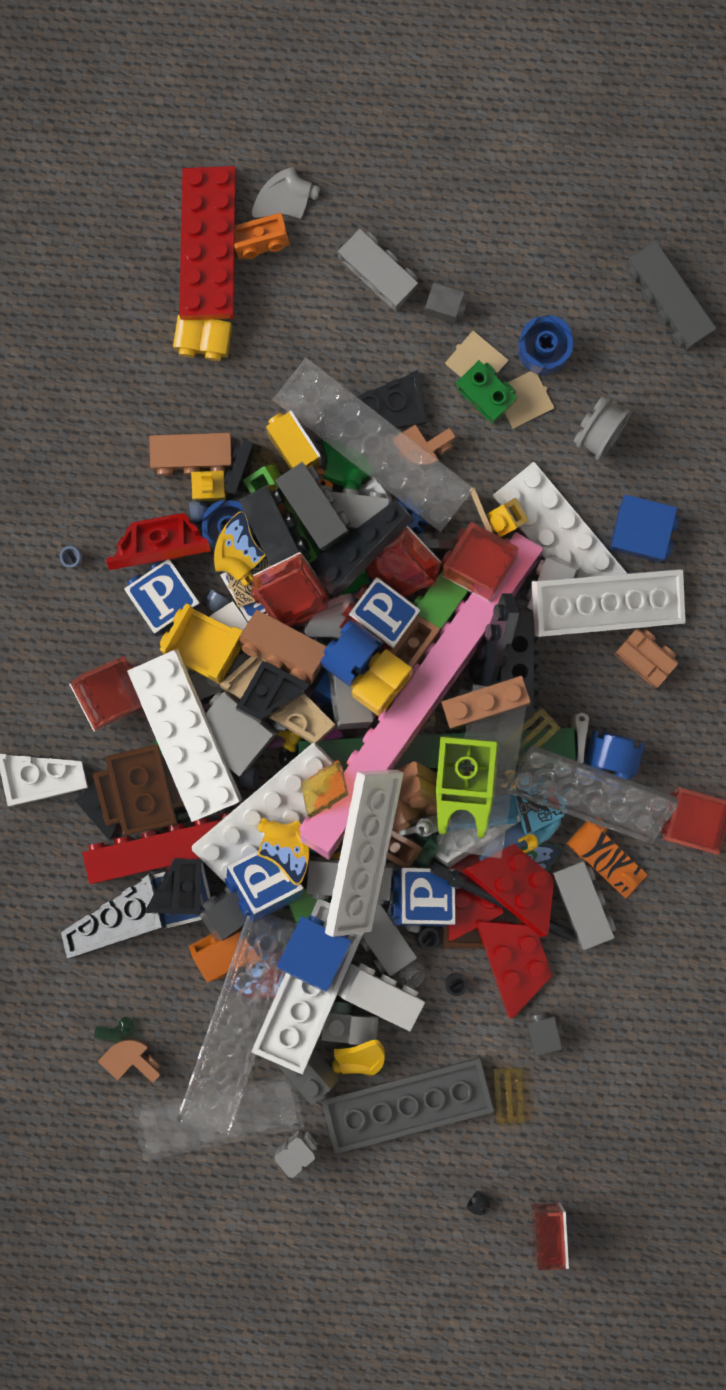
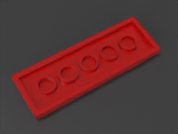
[179,166,236,320]

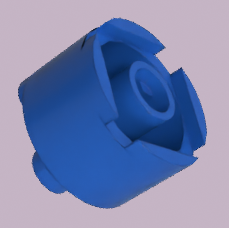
[518,315,573,376]
[202,500,257,552]
[320,620,383,687]
[584,730,645,780]

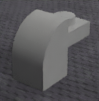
[322,1012,379,1045]

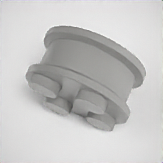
[573,396,632,461]

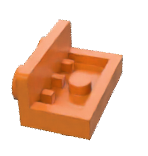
[234,212,290,260]

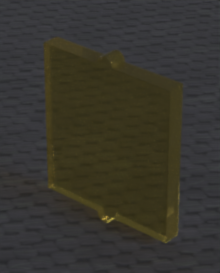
[301,760,349,818]

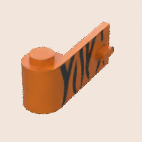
[566,819,647,899]

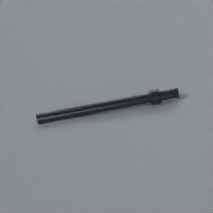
[430,863,574,941]

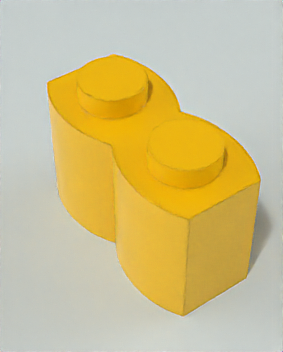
[173,315,232,361]
[351,649,413,716]

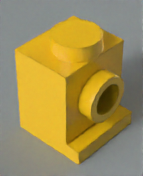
[486,497,529,538]

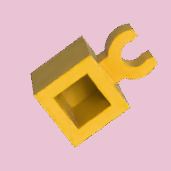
[191,471,231,502]

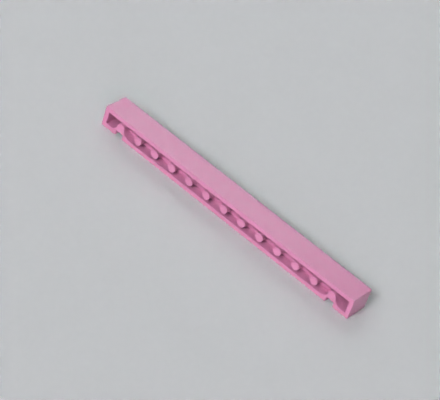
[299,532,543,860]

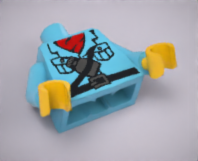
[499,770,576,853]

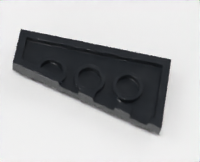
[469,593,519,690]

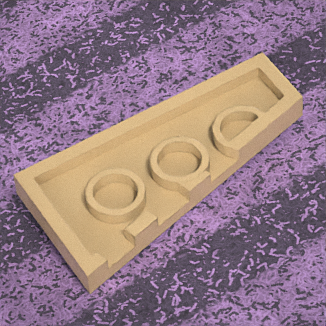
[220,656,335,744]

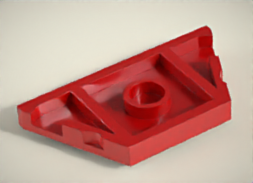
[106,513,211,570]
[463,844,554,937]
[446,849,503,942]
[475,920,552,1019]

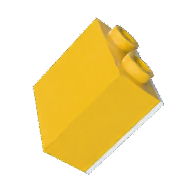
[266,411,322,470]

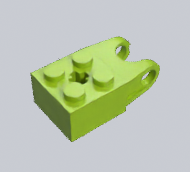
[436,736,499,838]

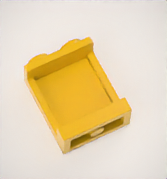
[160,603,243,684]

